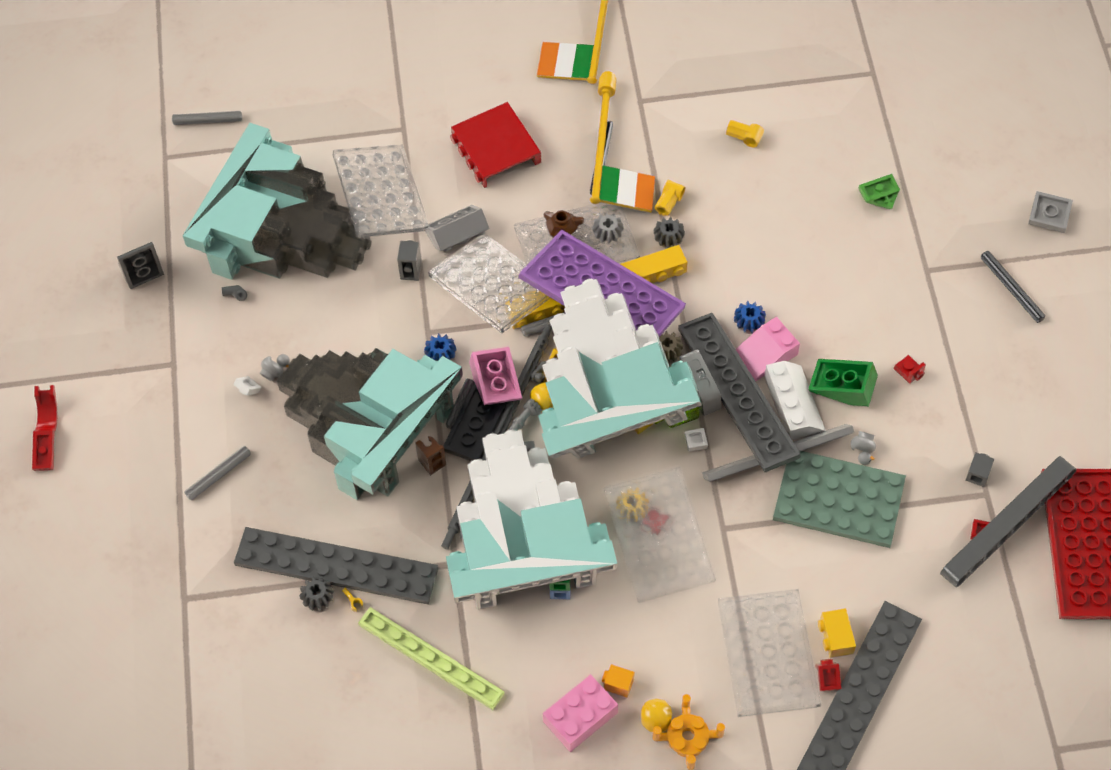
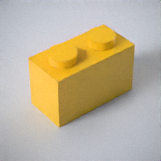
[818,608,856,658]

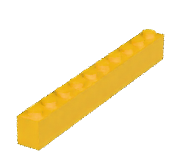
[505,245,688,329]

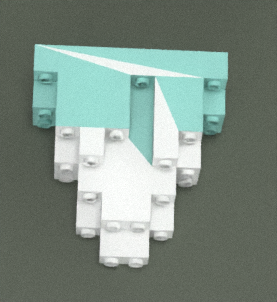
[538,279,702,459]
[446,429,617,609]

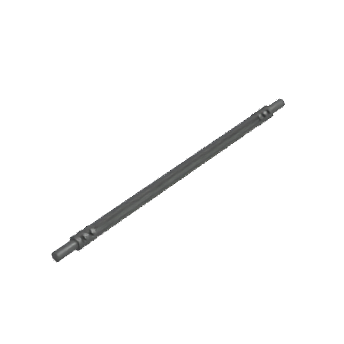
[441,321,552,549]

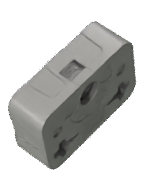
[680,349,722,416]

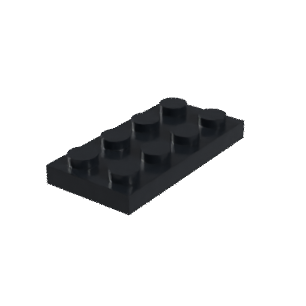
[443,384,507,461]

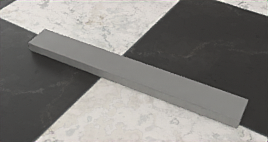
[702,424,854,482]

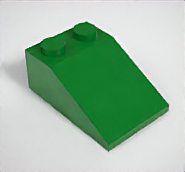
[808,359,878,407]

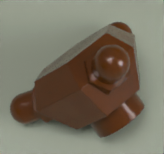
[543,210,584,238]

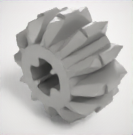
[593,212,624,244]

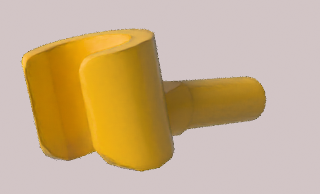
[342,588,363,612]

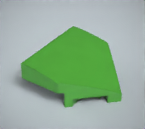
[858,174,900,209]

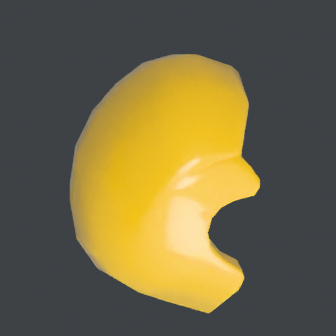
[530,383,554,413]
[641,698,672,732]

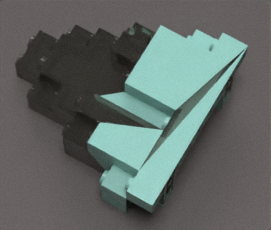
[183,123,372,280]
[277,348,463,500]

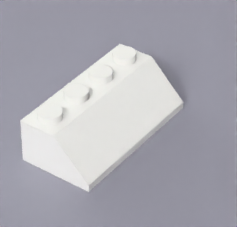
[765,361,826,441]

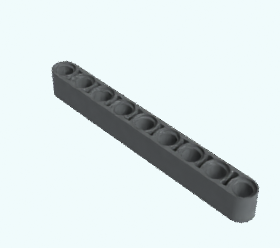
[940,456,1077,587]

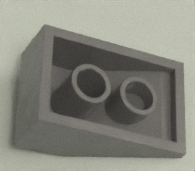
[117,242,164,289]

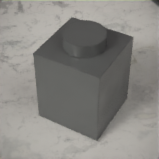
[965,452,994,487]

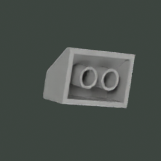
[423,205,490,252]

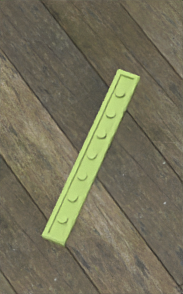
[358,607,505,710]

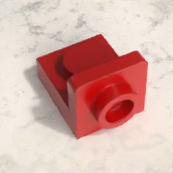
[894,355,926,384]
[815,659,841,691]

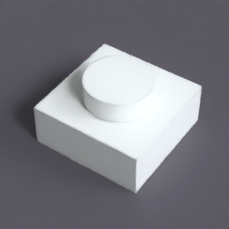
[233,376,261,396]
[684,428,708,452]

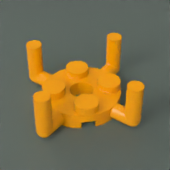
[652,694,725,770]

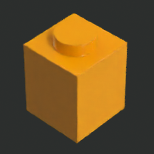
[602,664,635,698]

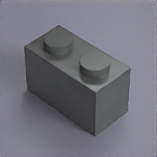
[397,240,422,281]

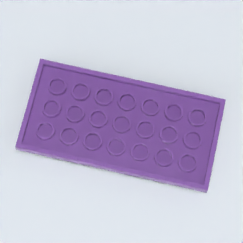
[518,230,686,337]

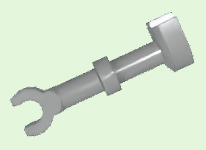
[508,399,542,431]

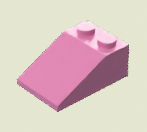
[736,317,800,382]
[469,347,522,405]

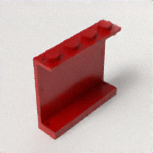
[450,102,541,188]

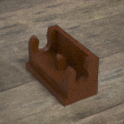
[415,436,446,476]

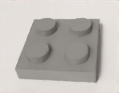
[1028,191,1073,233]

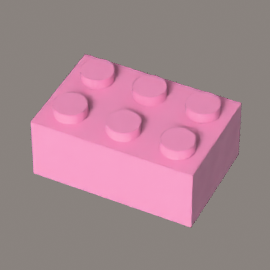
[543,674,618,752]

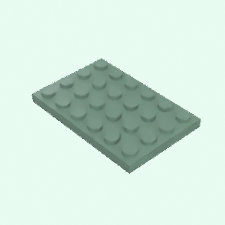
[773,451,906,548]

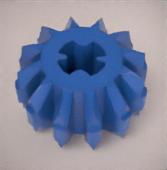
[734,301,766,333]
[424,333,457,361]

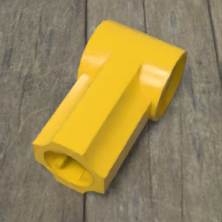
[726,120,764,148]
[655,180,686,216]

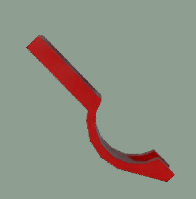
[32,385,58,471]

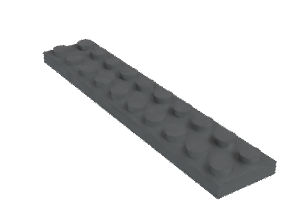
[678,313,801,472]
[234,527,438,605]
[797,601,922,770]

